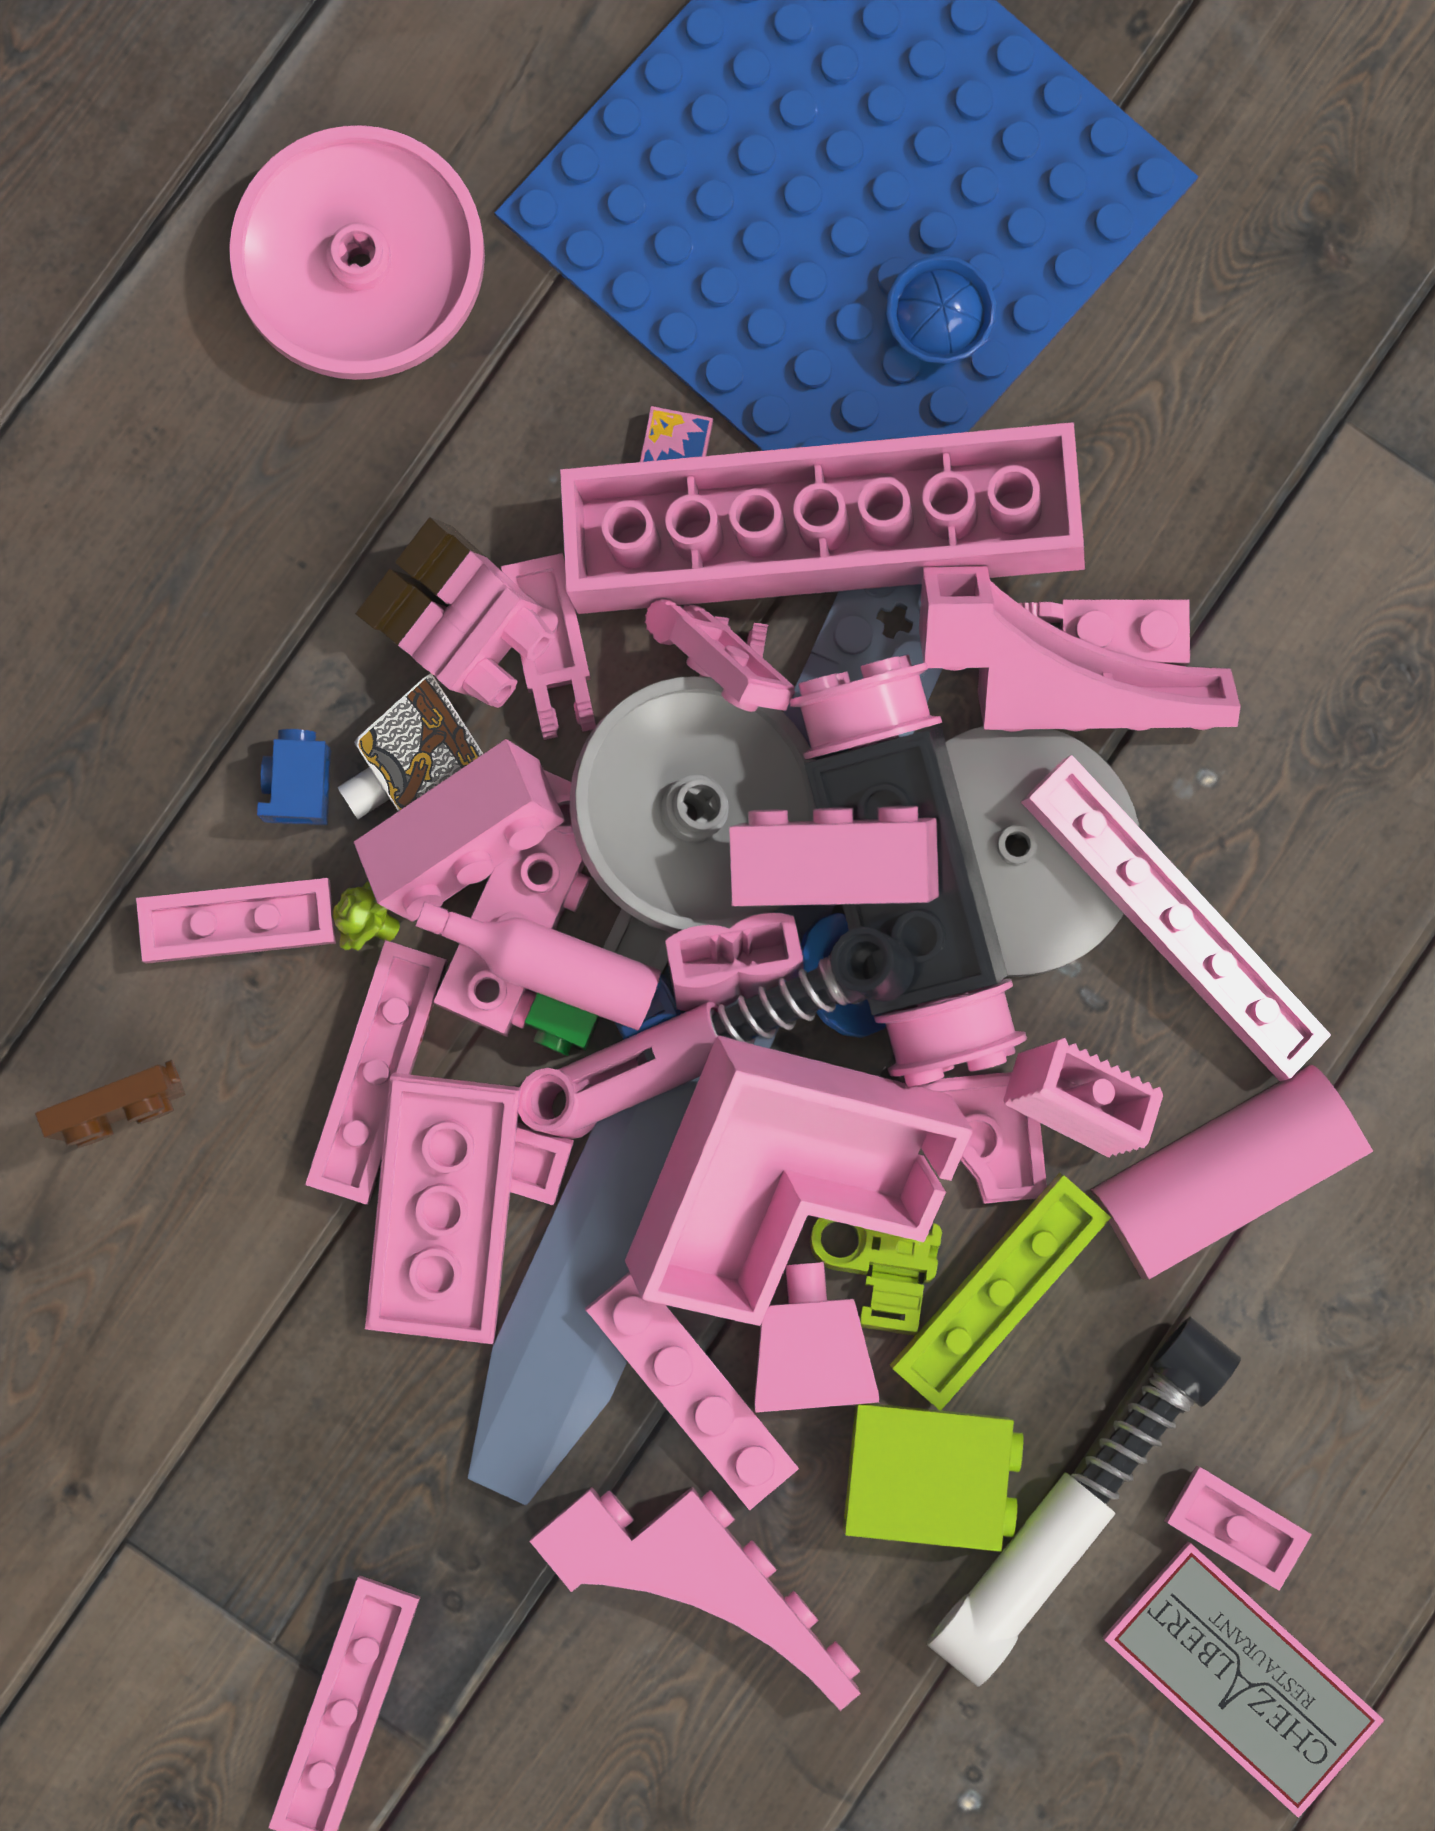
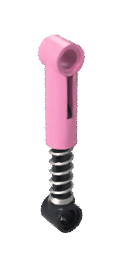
[518,927,915,1139]

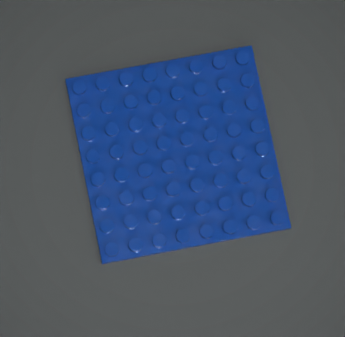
[495,0,1199,451]

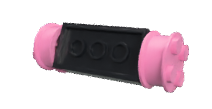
[789,655,1027,1087]

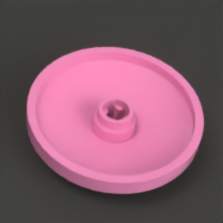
[230,125,485,380]

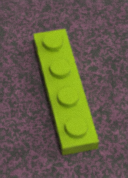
[890,1172,1111,1411]

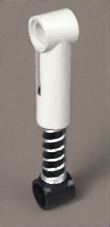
[927,1316,1241,1687]

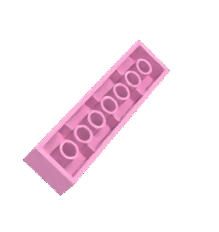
[560,422,1085,614]

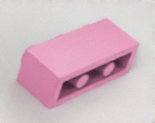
[354,739,565,922]
[729,806,939,906]

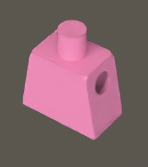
[754,1262,879,1412]

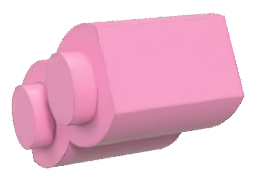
[665,913,803,1012]

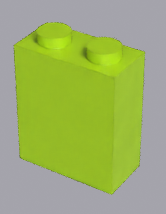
[843,1403,1023,1552]

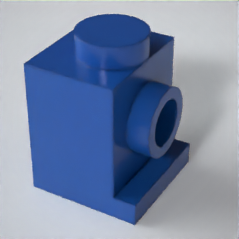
[257,729,331,825]

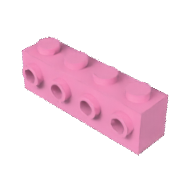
[433,770,590,1037]

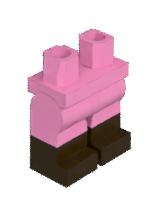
[355,517,555,708]

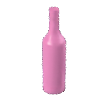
[415,902,661,1030]

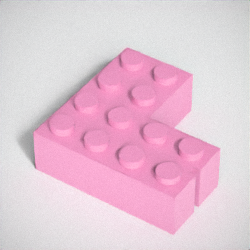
[625,1035,973,1326]

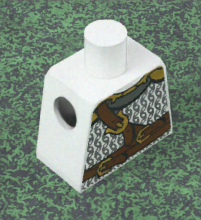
[337,674,483,819]

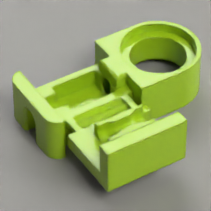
[810,1218,942,1336]

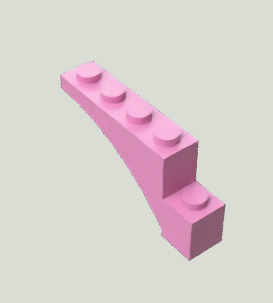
[919,566,1240,732]
[530,1487,861,1711]

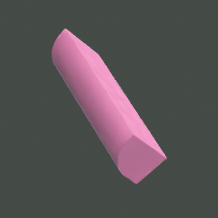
[1091,1065,1373,1279]

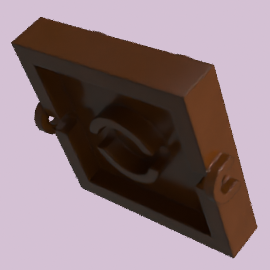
[35,1060,186,1148]

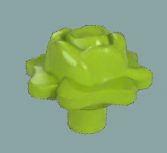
[332,881,400,951]

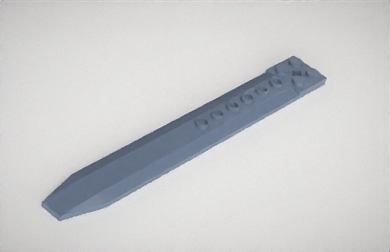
[468,584,943,1505]

